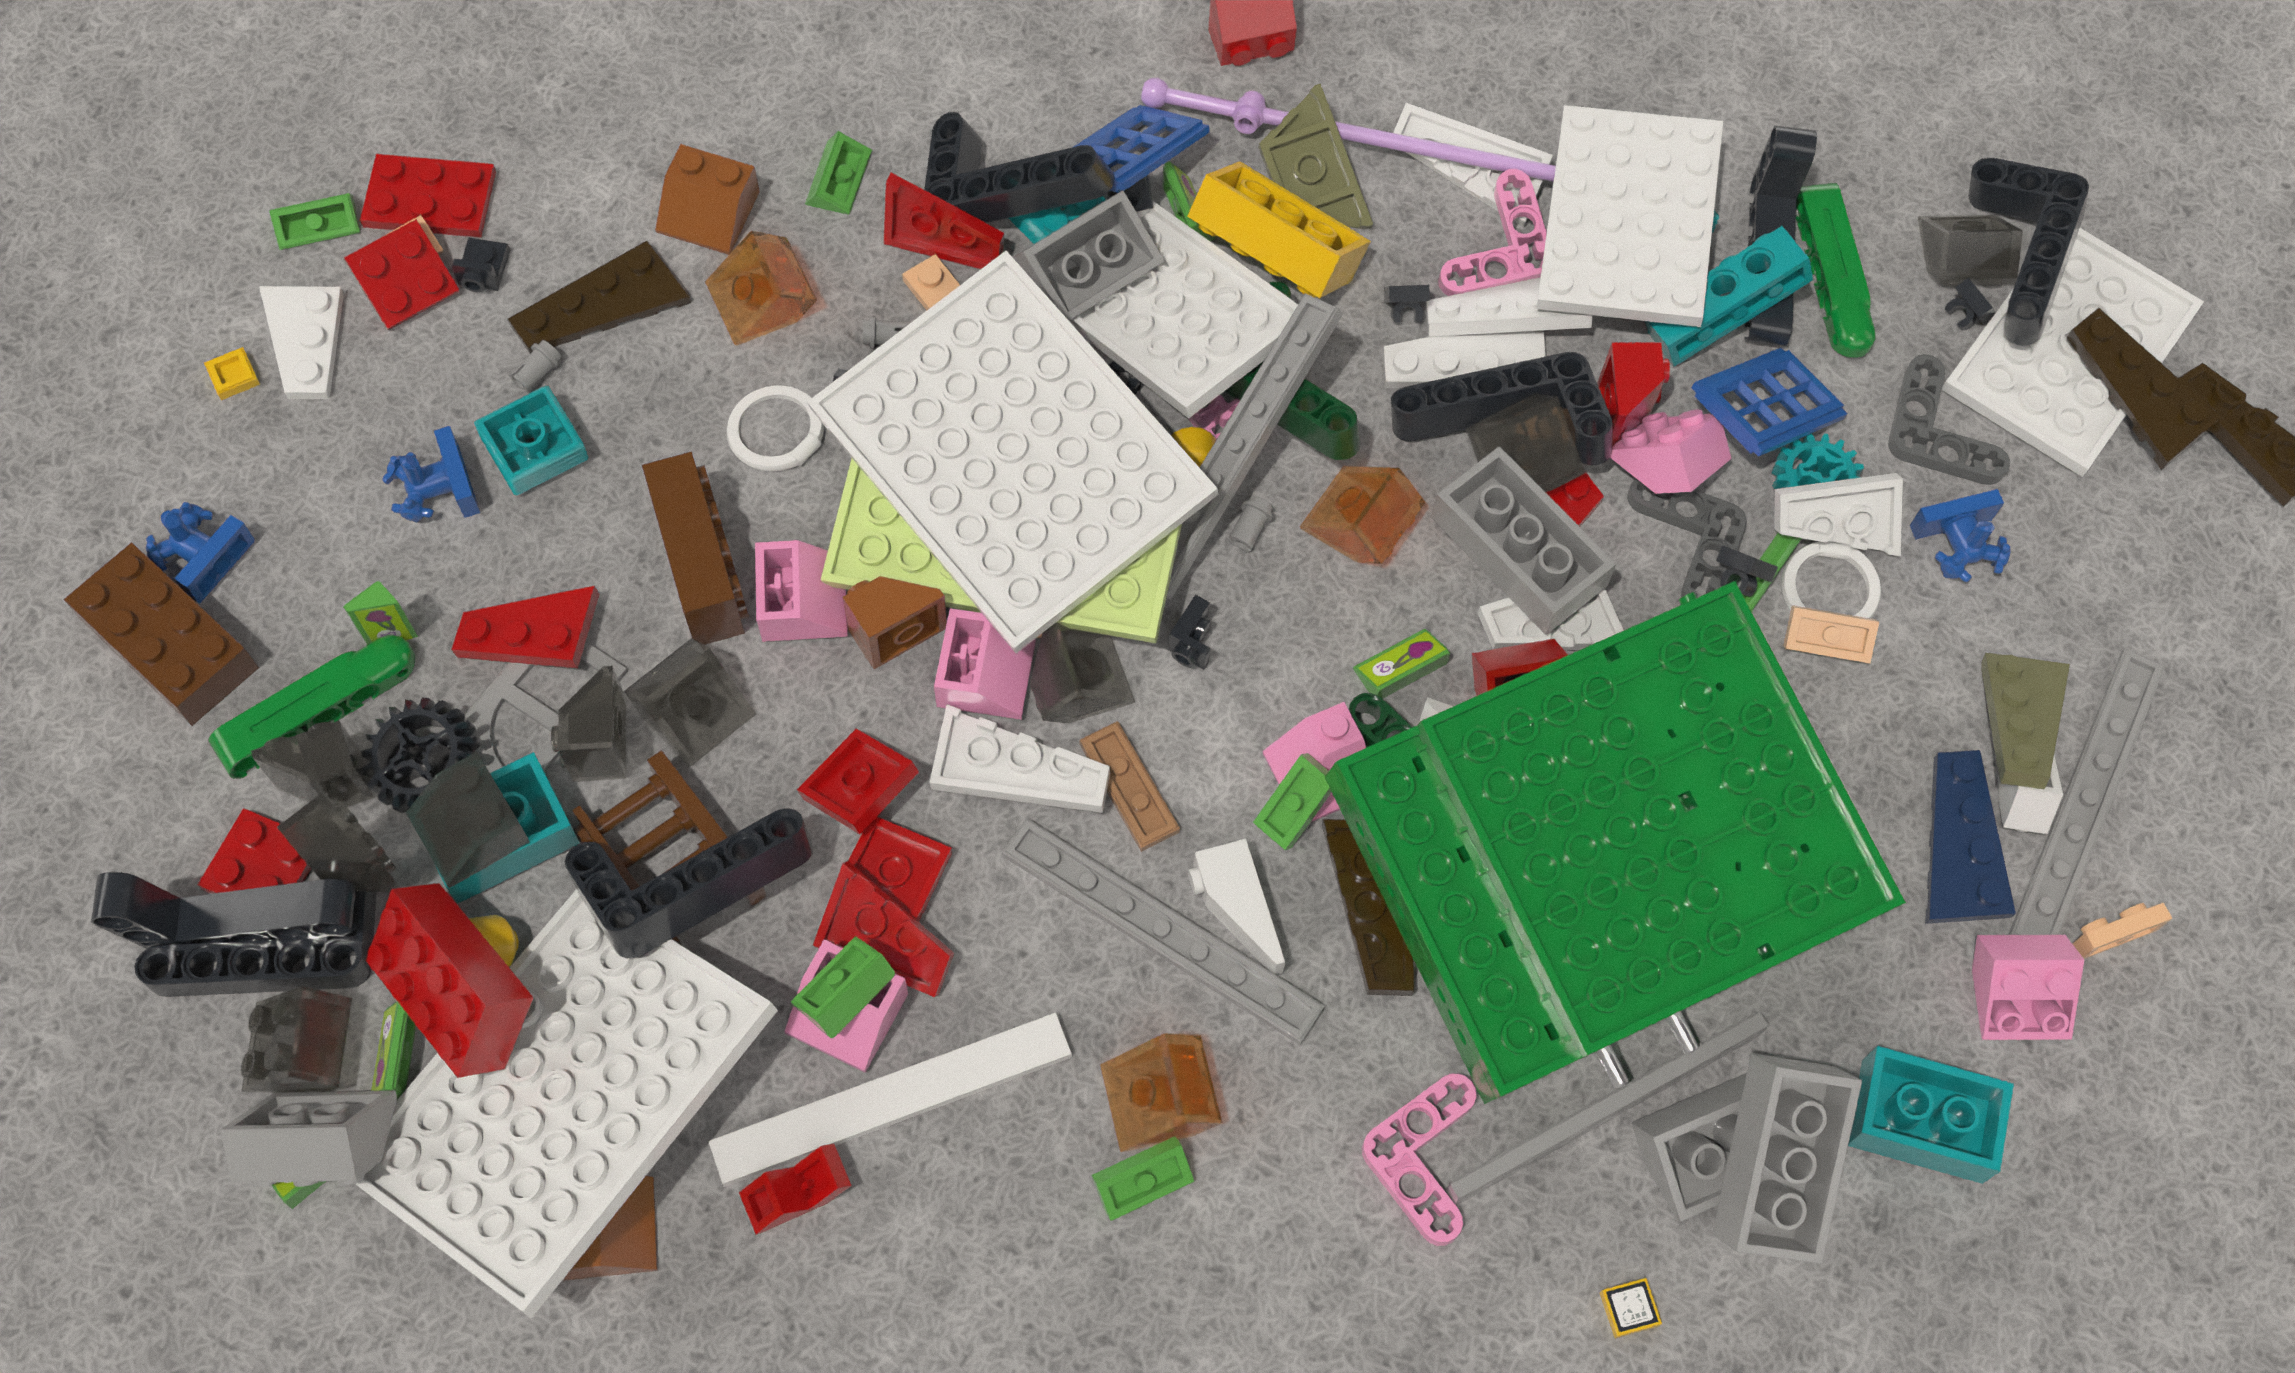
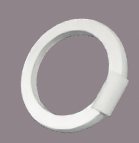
[726,385,824,472]
[1781,541,1881,619]

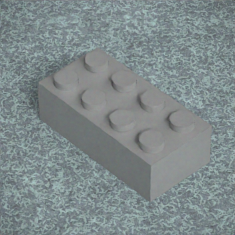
[1431,446,1617,635]
[1712,1053,1862,1264]

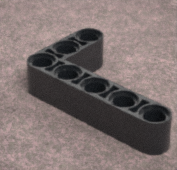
[924,112,1115,223]
[1744,126,1817,347]
[1968,157,2089,346]
[1391,352,1612,466]
[564,808,814,959]
[134,851,377,997]
[91,872,356,949]

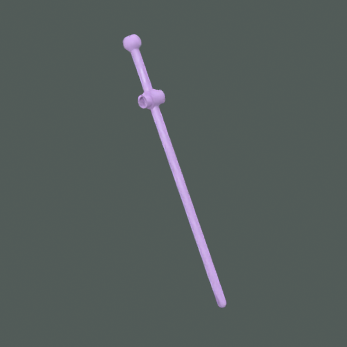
[1141,78,1556,182]

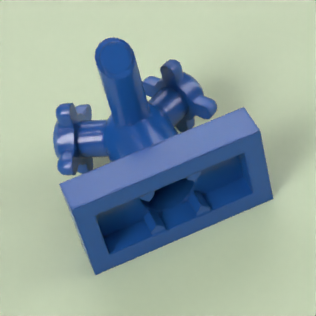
[382,426,481,523]
[1910,489,2010,582]
[145,502,255,604]

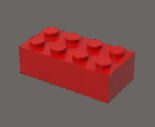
[366,883,534,1078]

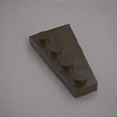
[507,240,691,354]
[2066,308,2221,471]
[2179,363,2295,507]
[1322,819,1414,996]

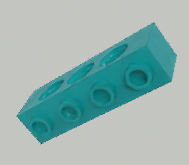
[1645,226,1813,367]

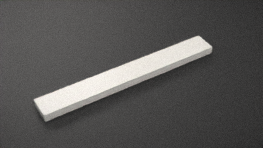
[708,1013,1072,1187]

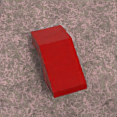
[739,1144,852,1235]

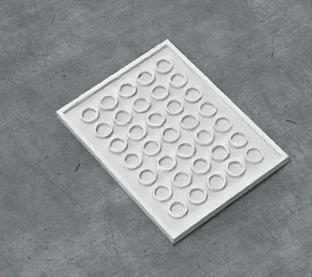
[807,251,1219,653]
[355,889,778,1319]

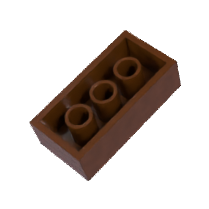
[642,451,749,648]
[63,542,259,726]

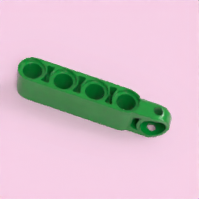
[1796,183,1876,358]
[208,635,415,779]

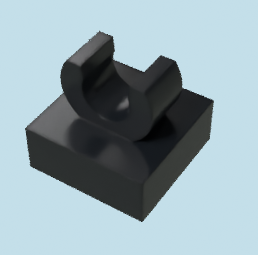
[1944,277,1996,330]
[1384,285,1430,323]
[1716,545,1778,597]

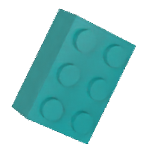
[410,752,580,904]
[1848,1046,2014,1184]

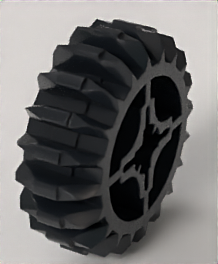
[360,697,483,813]

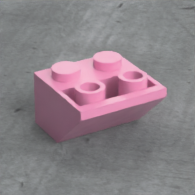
[1610,409,1731,494]
[755,540,848,642]
[934,608,1036,720]
[1972,935,2084,1040]
[784,939,908,1073]

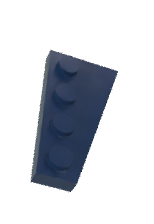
[1925,750,2016,924]

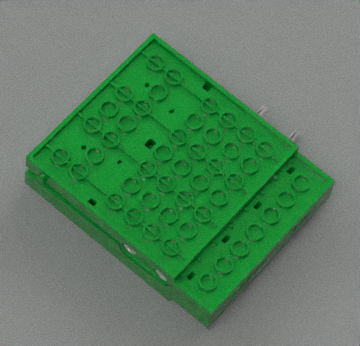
[1325,581,1906,1104]

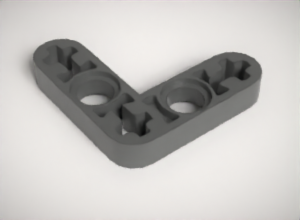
[1888,354,2010,485]
[1627,478,1747,597]

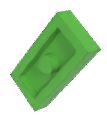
[1253,753,1332,850]
[1091,1136,1195,1221]

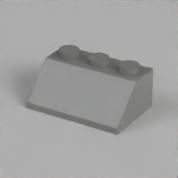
[1012,191,1164,321]
[1631,1074,1747,1222]
[220,1090,397,1187]

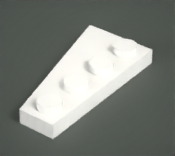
[1393,103,1553,227]
[1426,277,1592,337]
[1383,330,1546,388]
[929,704,1110,813]

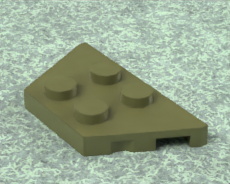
[1258,83,1373,229]

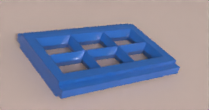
[1073,105,1210,193]
[1691,348,1848,457]

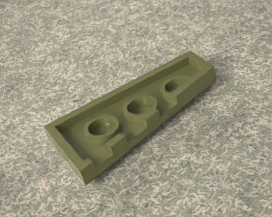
[1981,652,2070,790]

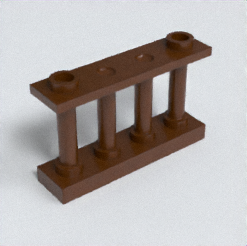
[572,750,767,946]

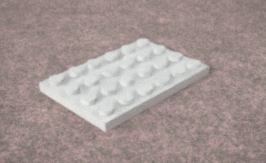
[1537,105,1723,327]
[1069,201,1298,419]
[1942,228,2204,477]

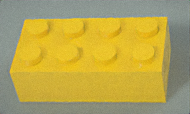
[1187,161,1371,298]

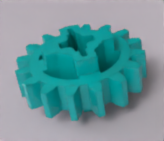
[1771,433,1864,489]

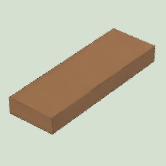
[1079,721,1180,852]

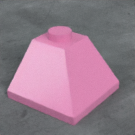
[1263,702,1366,823]

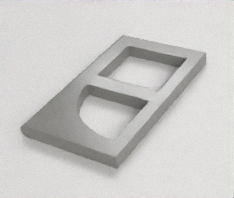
[449,642,627,778]

